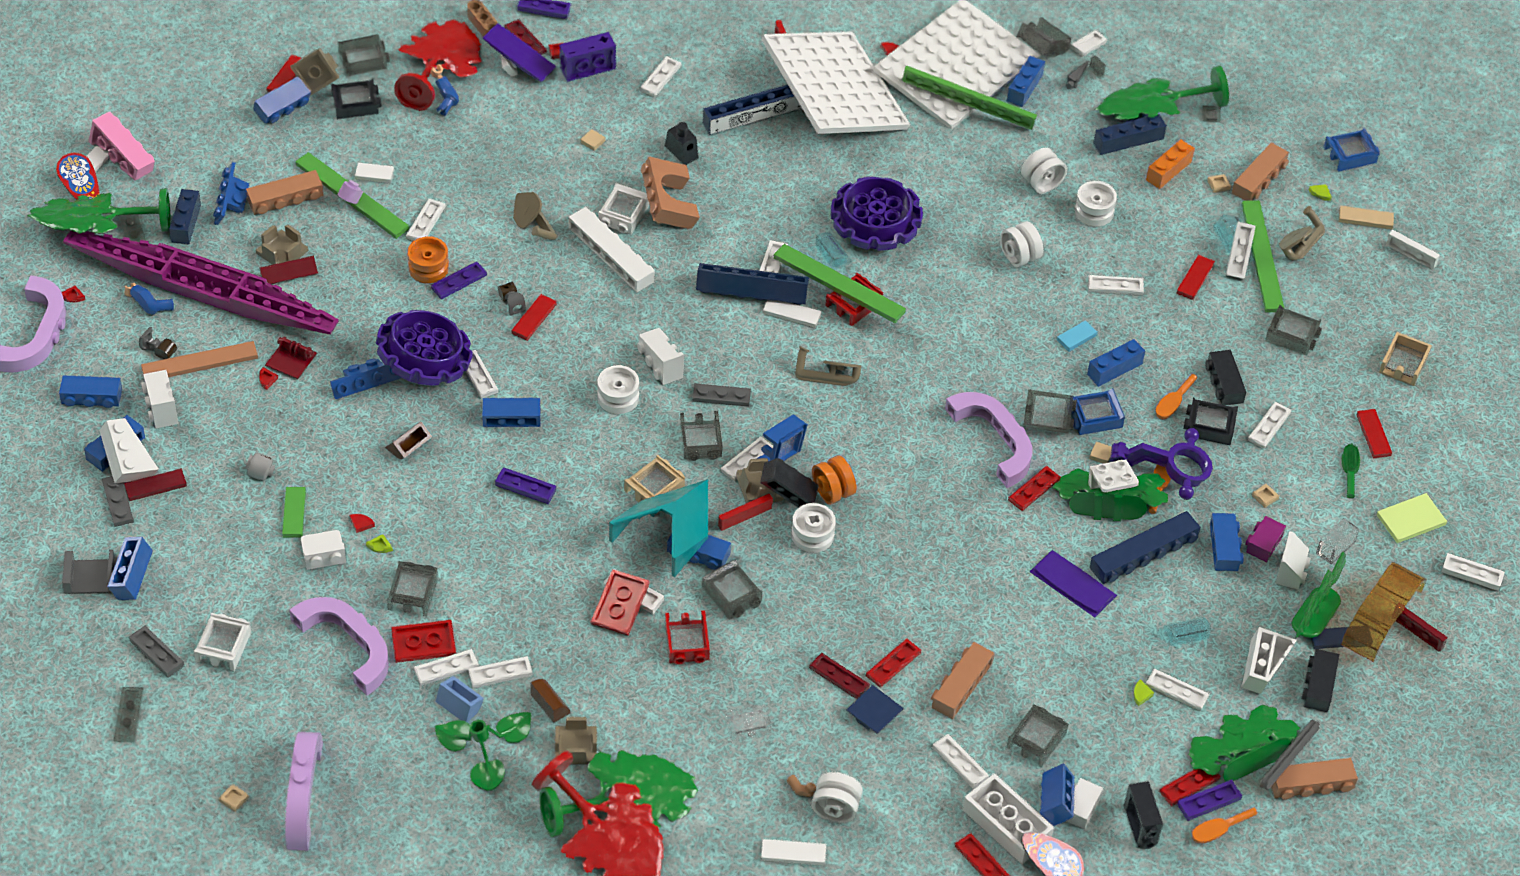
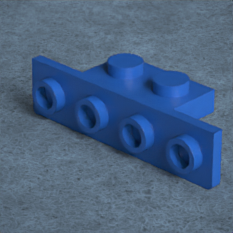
[213,162,249,225]
[330,359,401,399]

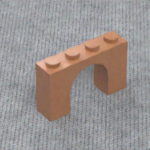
[641,157,700,229]

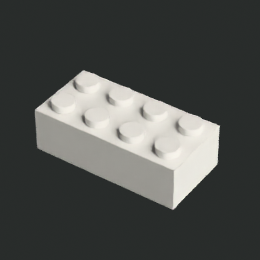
[963,773,1054,864]

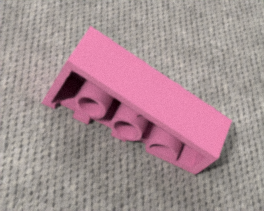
[88,112,155,181]

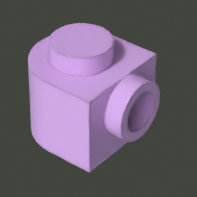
[337,180,363,204]

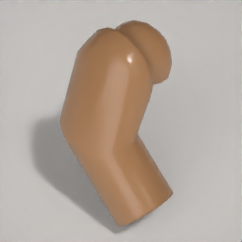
[787,775,816,797]

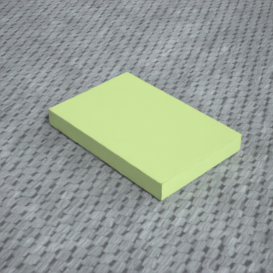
[1376,493,1447,543]

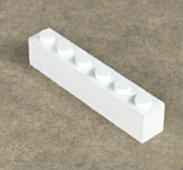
[569,207,655,292]

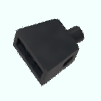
[665,122,699,165]

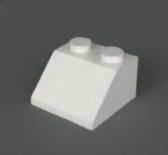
[1275,531,1311,590]

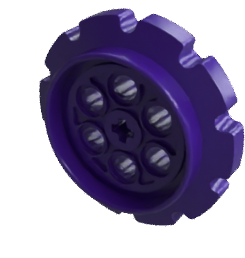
[830,176,923,251]
[376,310,473,386]

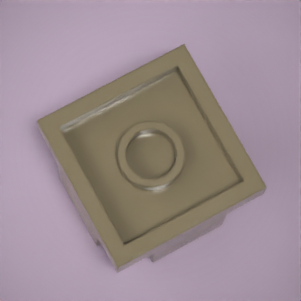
[290,48,340,96]
[256,224,309,265]
[736,458,784,503]
[555,717,597,765]

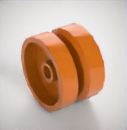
[407,236,449,284]
[812,455,857,505]

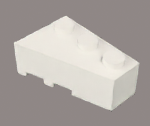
[637,328,684,385]
[141,370,178,429]
[99,418,159,483]
[1242,627,1297,694]

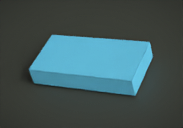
[1057,320,1097,352]

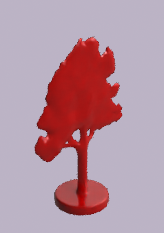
[394,19,482,111]
[531,750,664,876]

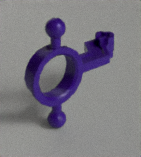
[1110,428,1213,500]

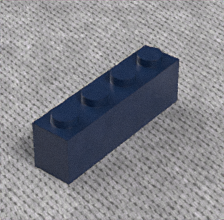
[1093,114,1167,155]

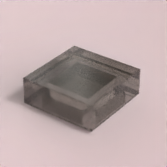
[1089,55,1106,79]
[1202,105,1221,122]

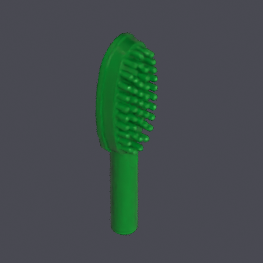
[1341,443,1360,499]

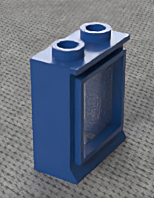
[1324,128,1380,172]
[1066,388,1125,435]
[757,414,808,461]

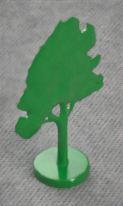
[1096,65,1229,120]
[27,188,171,234]
[539,750,698,837]

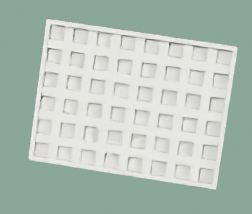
[873,0,1040,129]
[761,32,910,134]

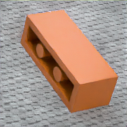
[1146,139,1195,189]

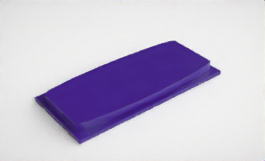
[482,23,556,82]
[1029,550,1117,618]

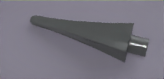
[1066,60,1089,90]

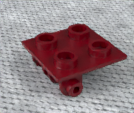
[265,337,317,379]

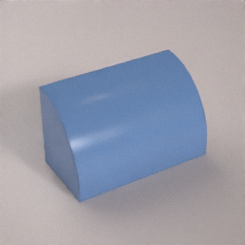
[435,676,484,722]

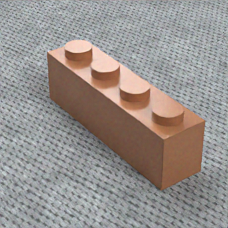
[1232,142,1289,201]
[246,170,324,215]
[931,642,995,719]
[1271,758,1358,800]

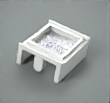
[598,183,649,235]
[194,613,251,671]

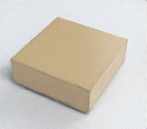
[580,129,605,151]
[1207,174,1231,193]
[1089,442,1111,464]
[1252,484,1280,508]
[219,784,249,812]

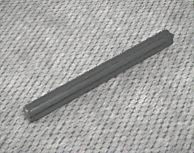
[1259,719,1320,790]

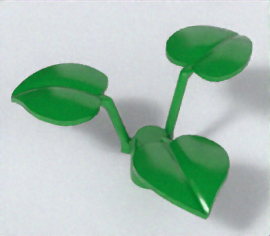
[435,712,532,791]

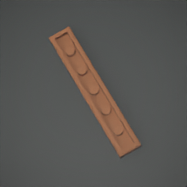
[141,341,258,377]

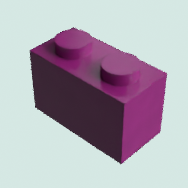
[1245,516,1286,563]

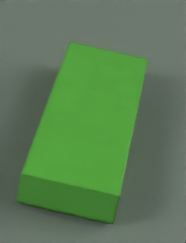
[282,487,306,538]

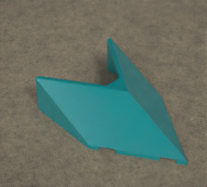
[609,479,708,577]

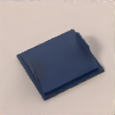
[846,685,904,734]

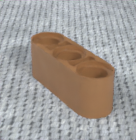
[467,0,498,37]

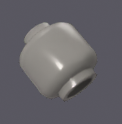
[245,452,276,481]

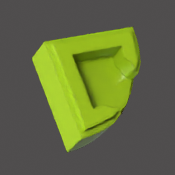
[1308,184,1332,201]
[366,534,393,553]
[1134,679,1154,706]

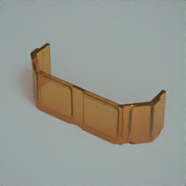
[1341,562,1427,662]

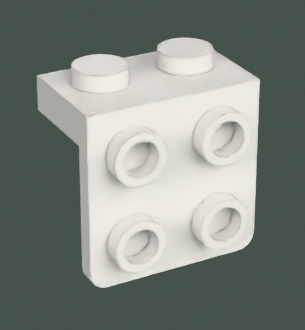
[1089,459,1139,492]
[301,530,346,570]

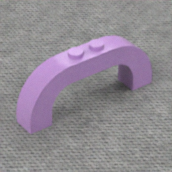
[0,275,66,372]
[945,392,1032,488]
[289,597,389,695]
[285,732,323,851]

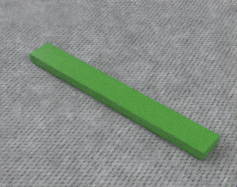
[902,65,1037,130]
[295,152,409,239]
[1241,200,1285,313]
[773,244,906,323]

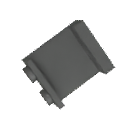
[62,549,118,594]

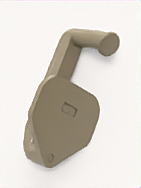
[513,192,557,240]
[1279,206,1325,261]
[795,346,862,386]

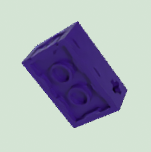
[560,31,616,82]

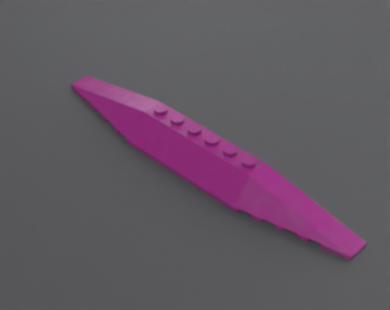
[63,231,339,335]

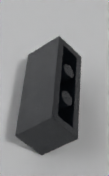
[1205,350,1247,406]
[760,458,819,508]
[1301,649,1340,713]

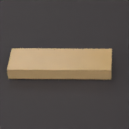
[1339,205,1394,230]

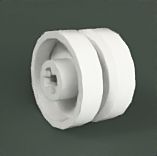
[1021,148,1067,194]
[1075,181,1117,227]
[1000,221,1043,267]
[598,365,639,414]
[792,503,836,553]
[811,772,863,823]

